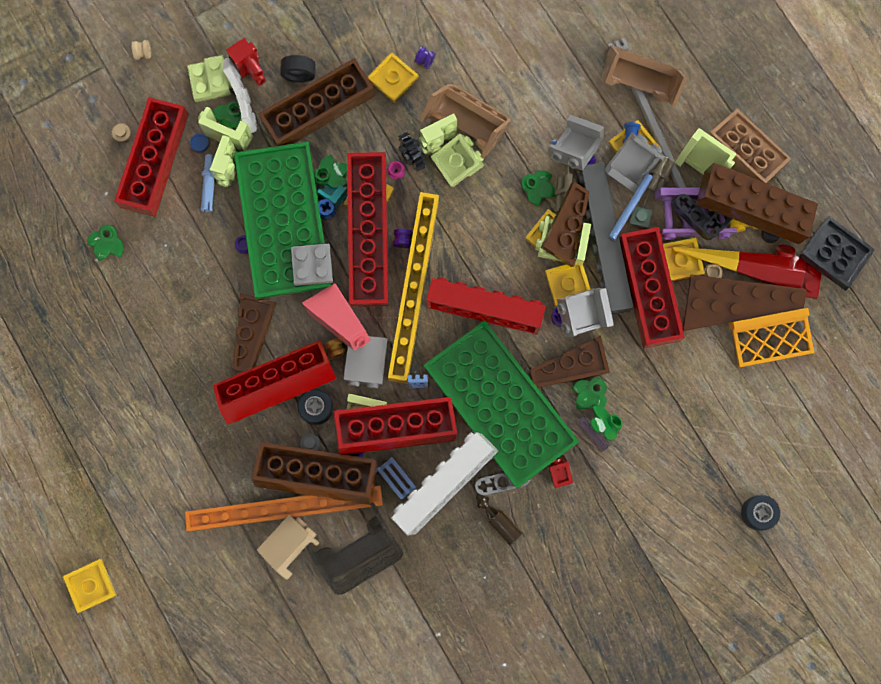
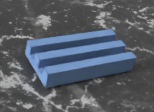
[408,375,428,388]
[378,457,416,500]

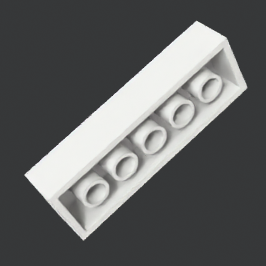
[391,432,498,535]

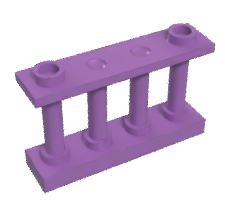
[655,188,737,239]

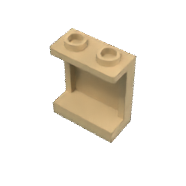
[257,514,319,579]

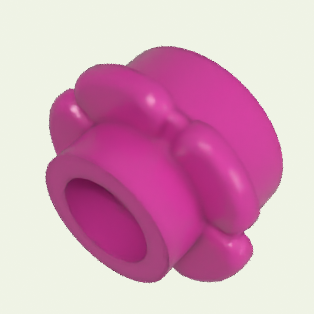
[387,161,405,179]

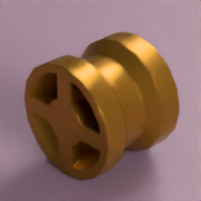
[324,338,347,360]

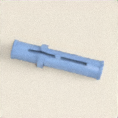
[200,155,215,212]

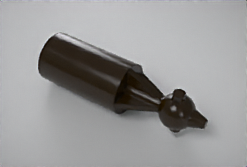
[475,494,523,546]

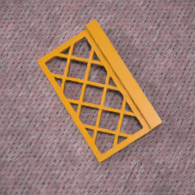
[728,308,814,367]

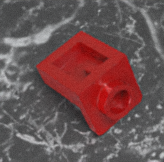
[548,456,574,488]

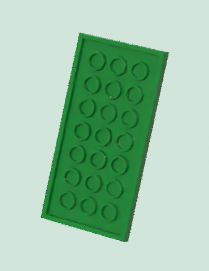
[234,141,331,299]
[423,320,579,489]

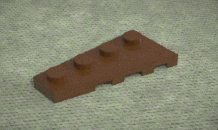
[540,182,590,267]
[232,293,277,373]
[530,335,610,388]

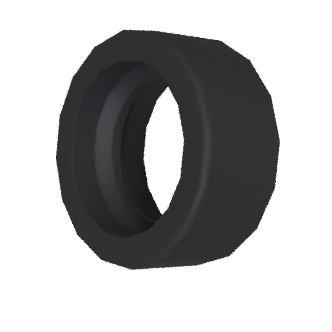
[280,55,316,83]

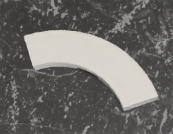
[223,57,257,133]

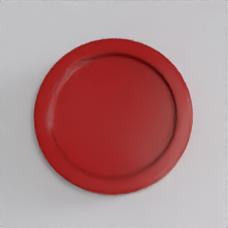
[776,244,796,257]

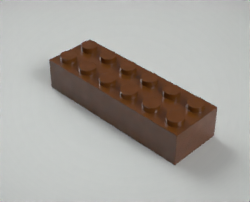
[258,58,375,146]
[696,163,818,244]
[251,442,378,505]

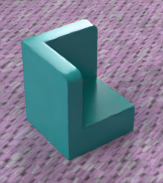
[317,185,347,209]

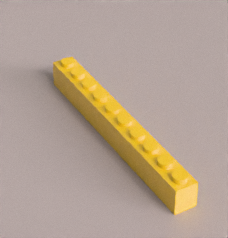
[388,192,439,384]

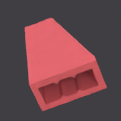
[302,283,371,350]

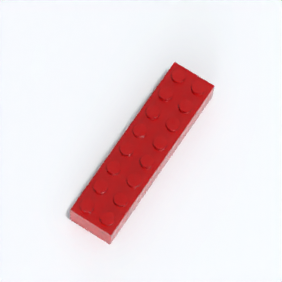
[347,152,389,307]

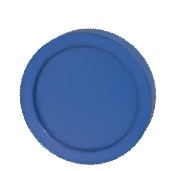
[190,134,209,152]

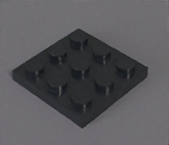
[799,216,875,291]

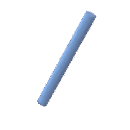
[608,174,653,240]

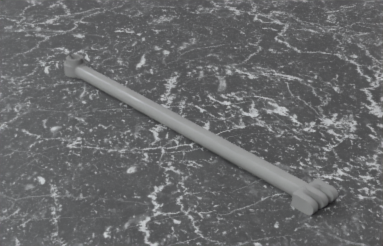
[607,38,700,229]

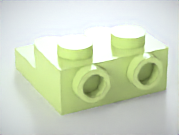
[188,55,232,102]
[419,113,457,156]
[431,134,484,187]
[210,135,237,187]

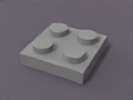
[291,244,333,286]

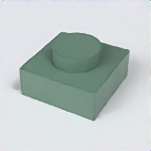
[629,206,653,229]

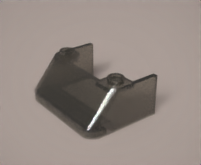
[306,502,403,595]

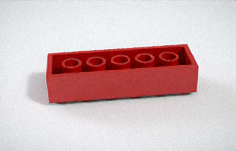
[114,97,189,217]
[619,227,685,349]
[426,277,546,335]
[212,340,336,425]
[334,397,457,455]

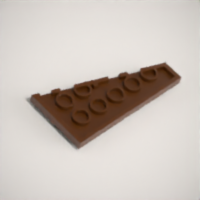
[683,274,807,331]

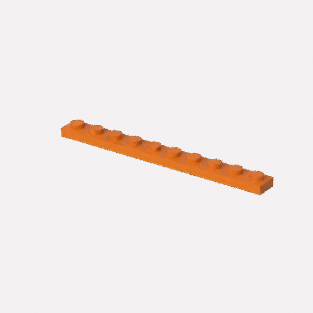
[185,486,383,532]

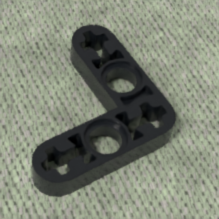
[672,194,733,240]

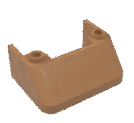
[602,45,687,107]
[420,84,511,159]

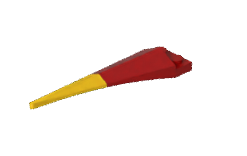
[672,247,822,299]

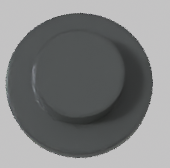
[300,433,320,451]

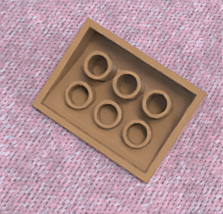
[709,109,791,183]

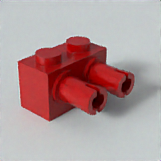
[226,37,266,86]

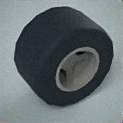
[297,389,333,425]
[741,495,780,531]

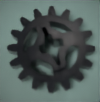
[398,132,426,172]

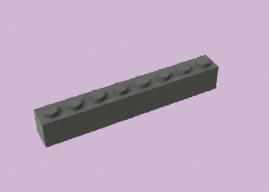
[577,162,633,314]

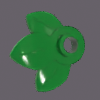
[212,101,243,130]
[314,155,347,189]
[521,170,555,206]
[87,224,123,261]
[572,378,607,410]
[590,406,623,441]

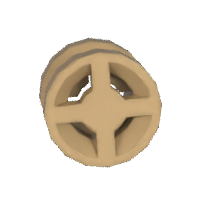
[132,40,151,60]

